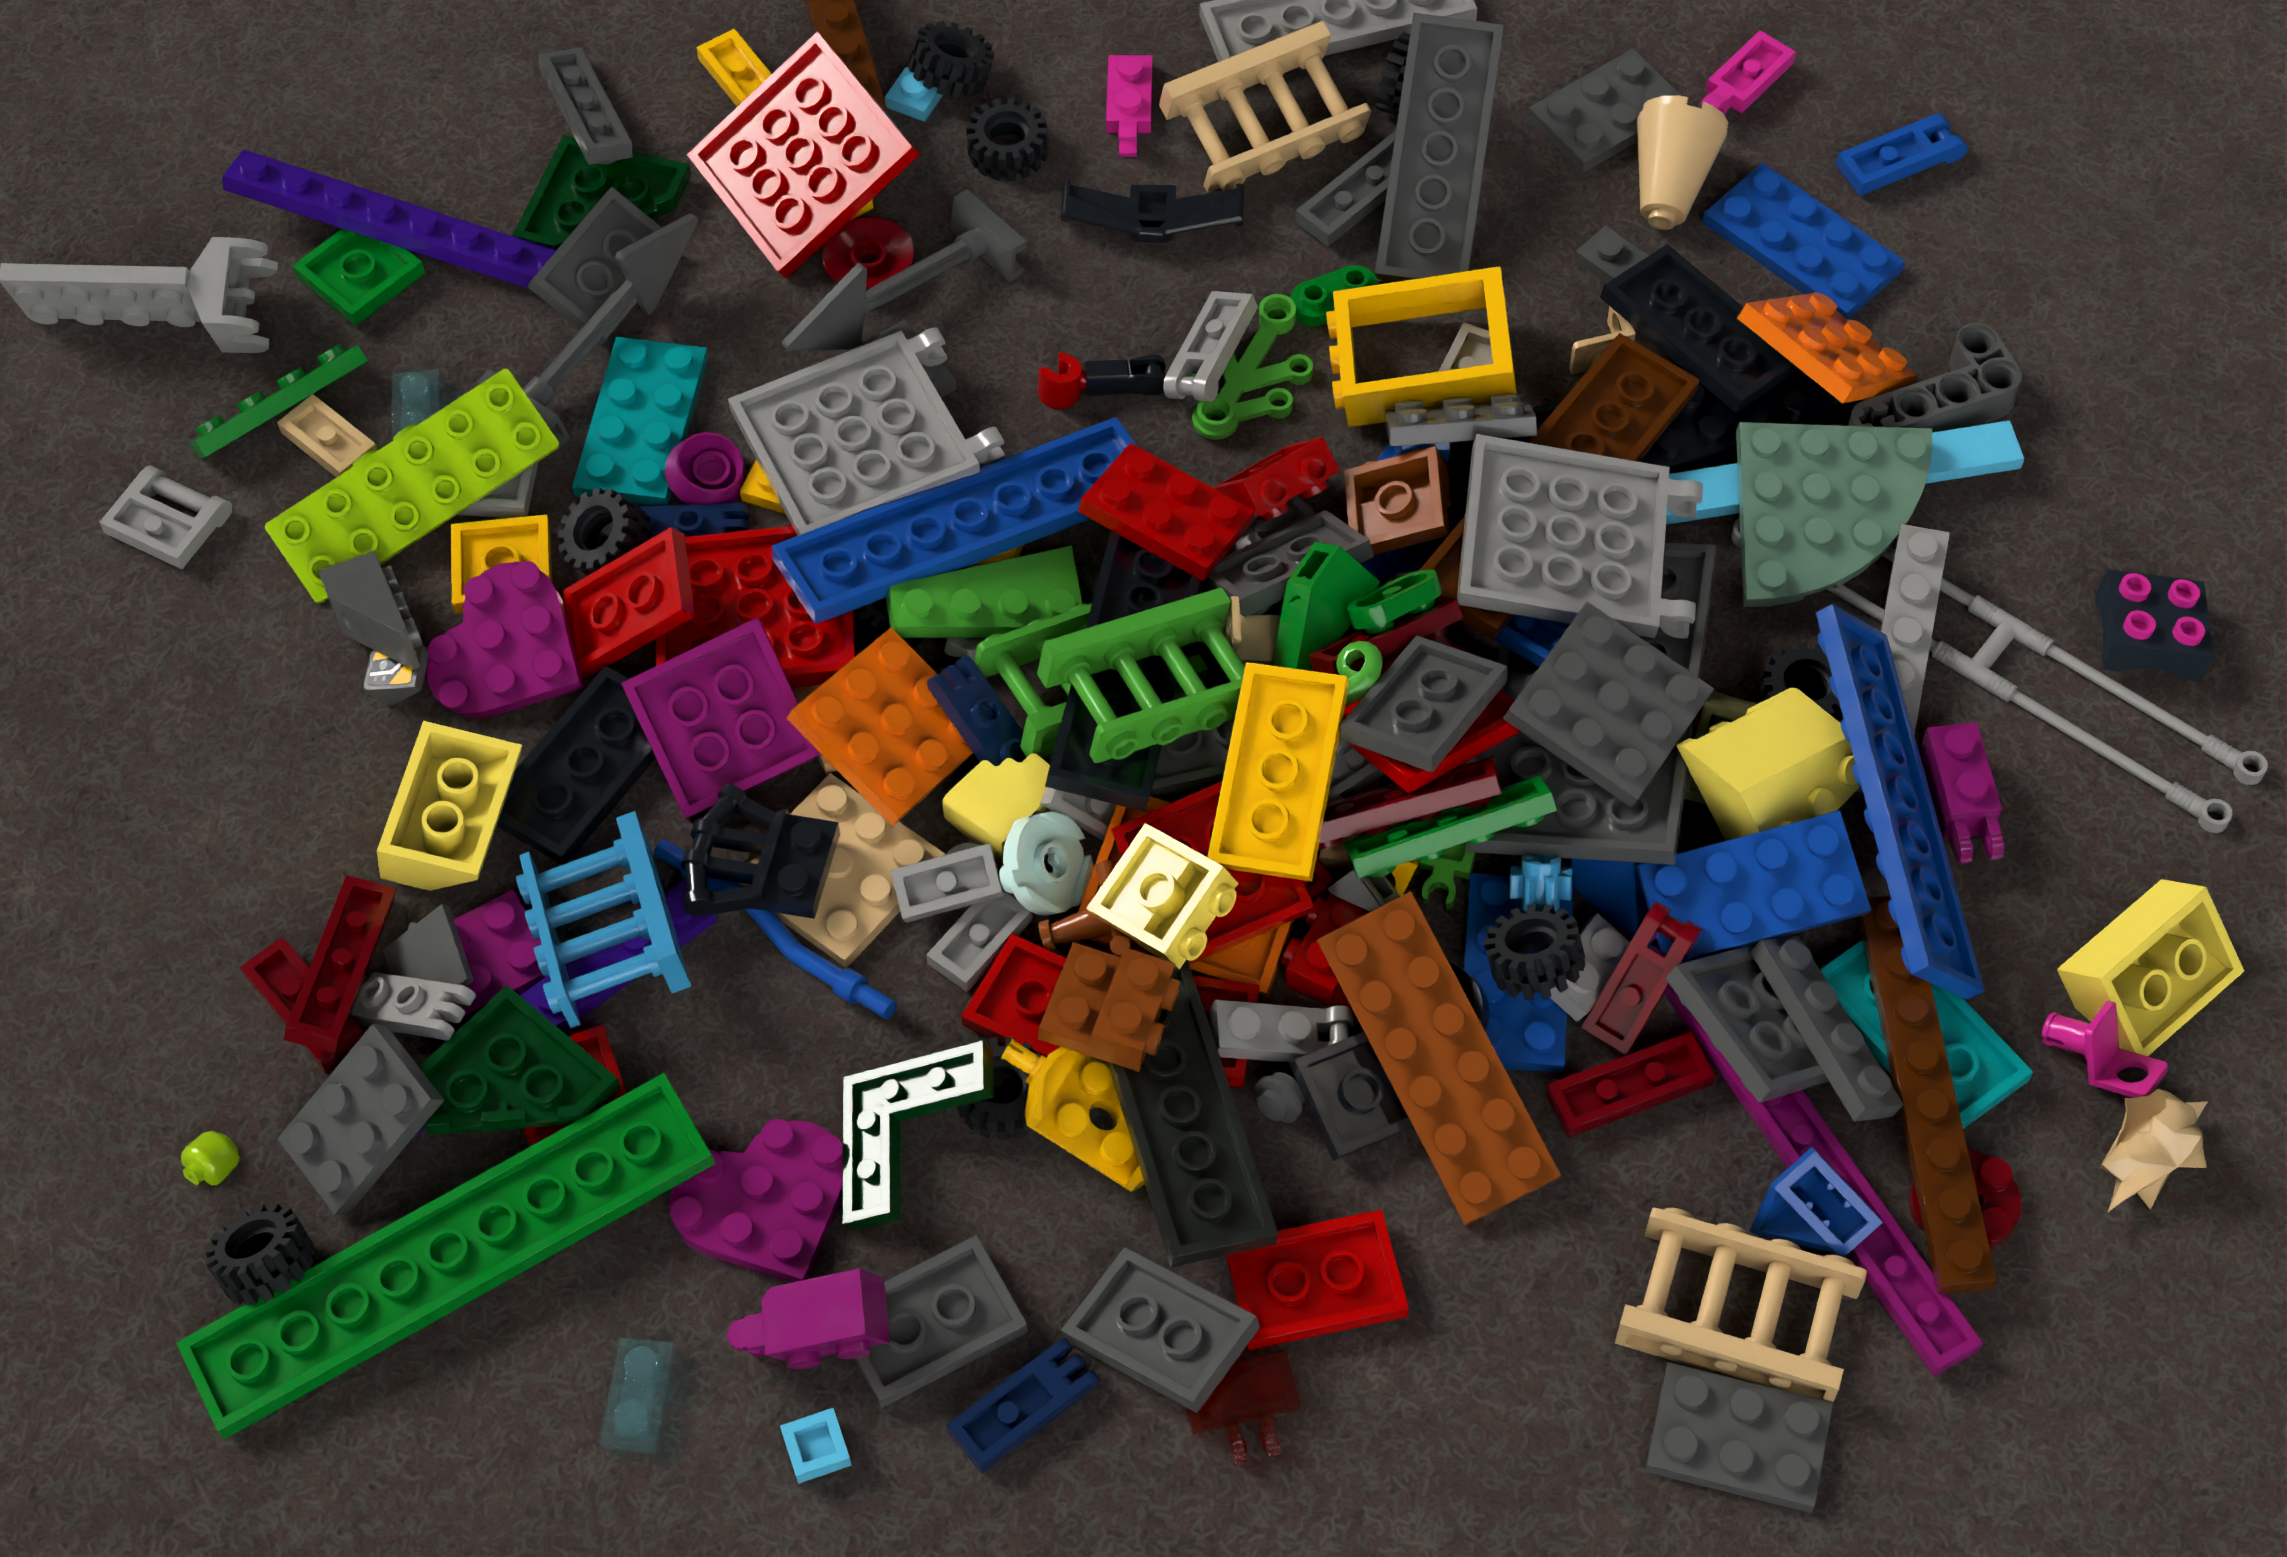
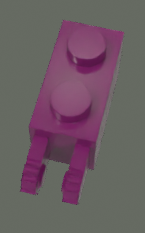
[1919,722,2005,864]
[726,1268,890,1369]

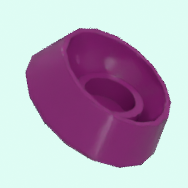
[665,432,747,505]

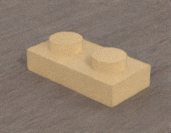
[277,394,378,477]

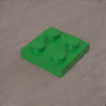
[292,229,425,326]

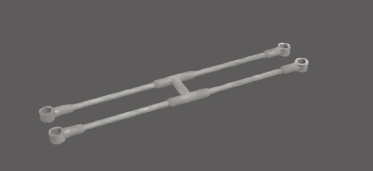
[1731,518,2268,833]

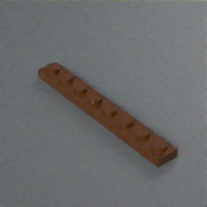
[1857,896,1997,1294]

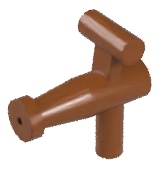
[1038,860,1136,957]

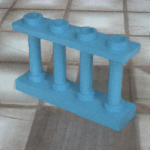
[516,811,691,1028]

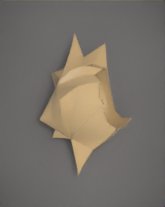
[2100,1089,2208,1212]

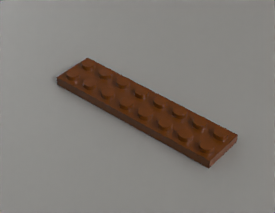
[1419,333,1700,640]

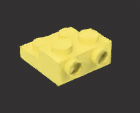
[1086,823,1238,969]

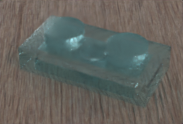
[392,369,442,441]
[599,1338,676,1454]

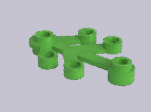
[1191,294,1313,440]

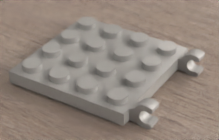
[728,327,1006,536]
[1457,434,1703,638]

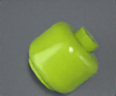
[181,1131,240,1185]

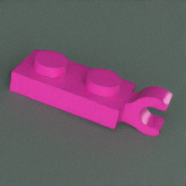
[1700,31,1796,116]
[1106,55,1153,157]

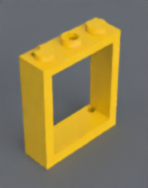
[1326,266,1517,427]

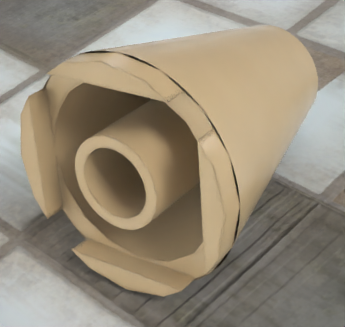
[1637,95,1728,230]

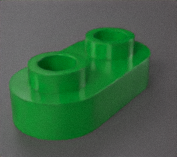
[1290,265,1378,327]
[1347,569,1442,634]

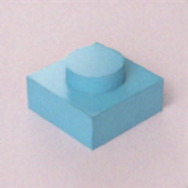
[885,67,946,122]
[780,1408,852,1484]

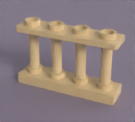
[1159,21,1371,193]
[1615,1208,1867,1402]

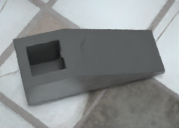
[319,551,423,670]

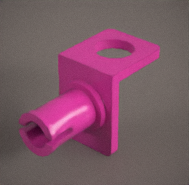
[2042,1001,2168,1098]

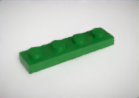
[189,343,368,459]
[1343,776,1557,879]

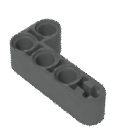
[1848,322,2022,433]

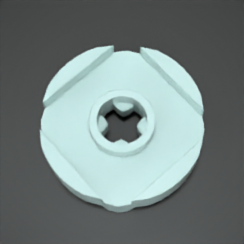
[999,811,1093,916]

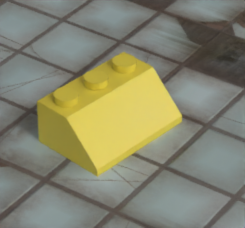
[377,721,522,891]
[2057,879,2244,1056]

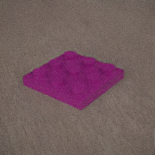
[621,618,823,820]

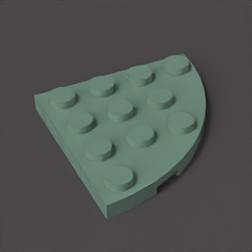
[1736,422,1932,607]

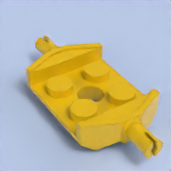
[1000,1038,1145,1192]

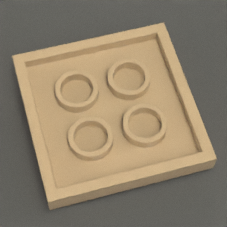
[740,773,945,968]

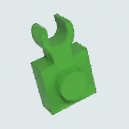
[1419,843,1476,910]

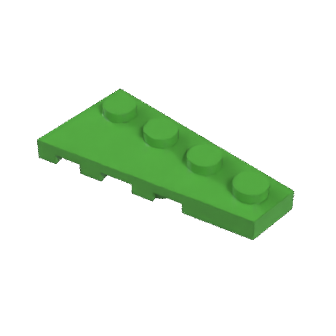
[886,545,1082,638]

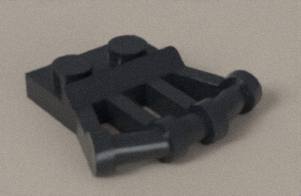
[681,783,840,919]

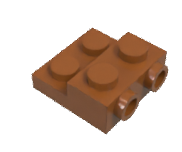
[1344,446,1452,555]
[1038,942,1181,1072]

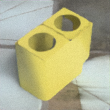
[942,753,1050,866]

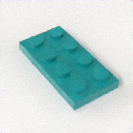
[572,337,709,506]
[1820,940,2033,1129]

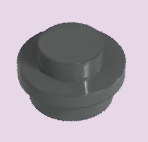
[1254,1072,1305,1123]

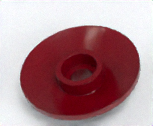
[822,217,914,291]

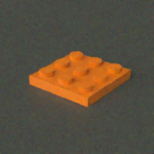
[1737,292,1918,404]
[786,628,974,827]

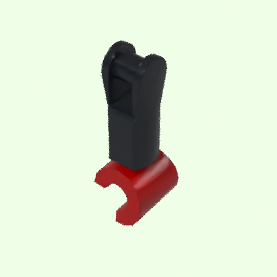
[1038,352,1166,409]

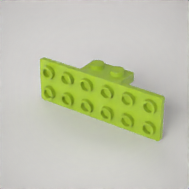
[265,369,560,604]

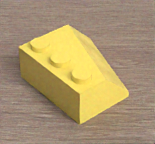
[1676,688,1860,841]

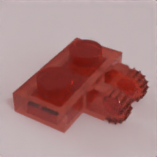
[1185,1351,1300,1465]

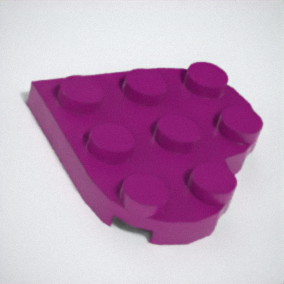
[427,561,584,719]
[669,1119,843,1283]

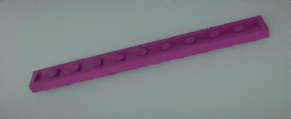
[1651,936,1983,1377]

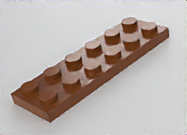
[1317,891,1561,1226]

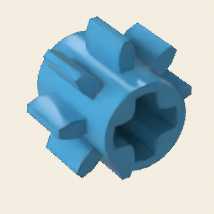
[1510,854,1572,912]

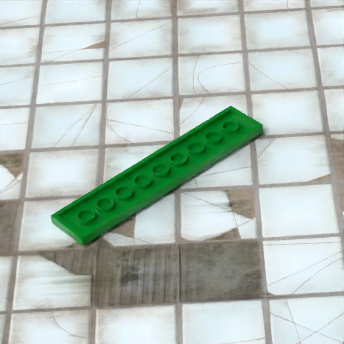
[176,1073,716,1440]

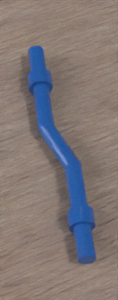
[654,839,897,1019]

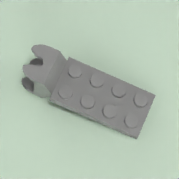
[0,237,278,353]

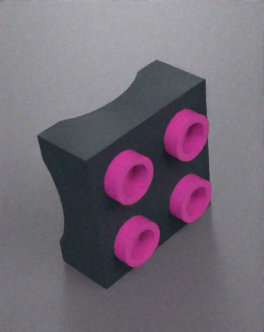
[2095,569,2214,682]

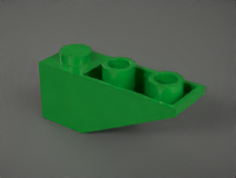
[1272,542,1380,671]

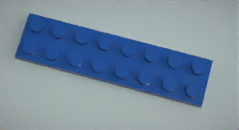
[772,417,1138,624]
[1816,604,1985,1000]

